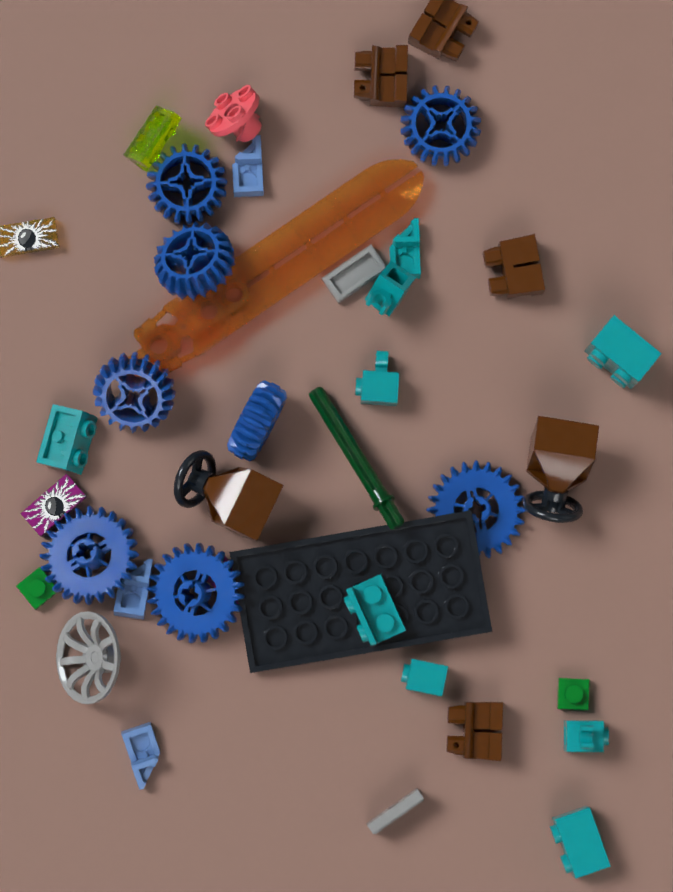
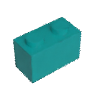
[550,806,611,879]

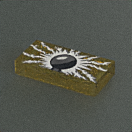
[0,217,60,258]

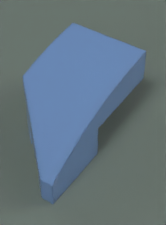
[232,135,264,197]
[113,559,153,620]
[121,722,160,790]

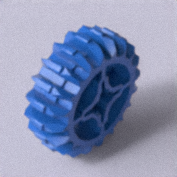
[400,85,481,167]
[146,143,228,225]
[154,222,236,300]
[93,352,176,433]
[227,380,287,462]

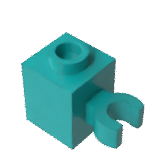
[365,261,416,317]
[355,351,400,406]
[564,720,609,752]

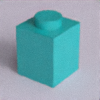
[401,659,448,696]

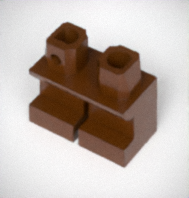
[408,0,479,62]
[354,45,408,108]
[483,234,545,299]
[446,702,503,761]

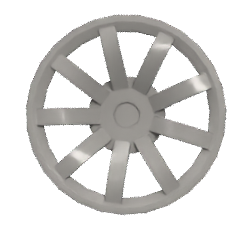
[56,611,121,704]

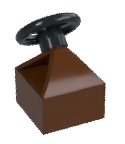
[523,416,599,523]
[174,450,284,541]

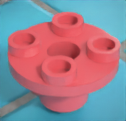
[205,85,262,142]

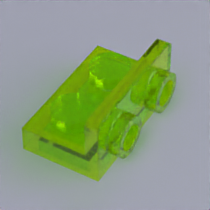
[124,106,182,171]

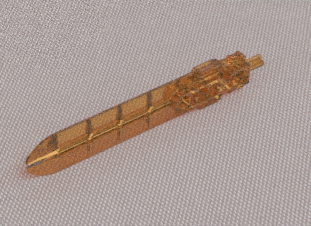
[128,159,424,373]

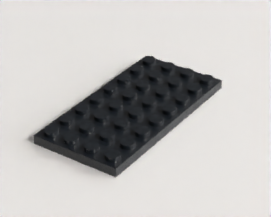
[230,510,492,673]

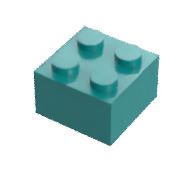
[584,315,662,389]

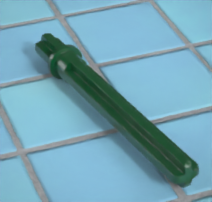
[309,387,404,530]

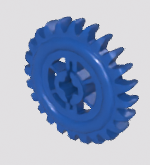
[426,460,526,559]
[39,505,139,605]
[146,543,245,643]

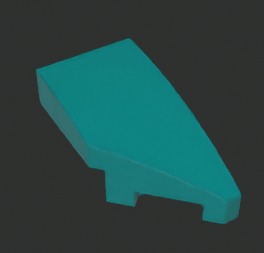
[389,218,421,279]

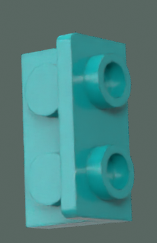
[36,404,98,475]
[344,574,406,646]

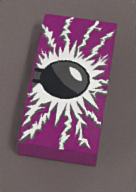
[20,474,87,537]

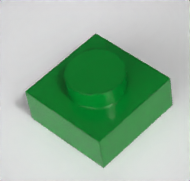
[16,567,58,610]
[557,678,590,710]

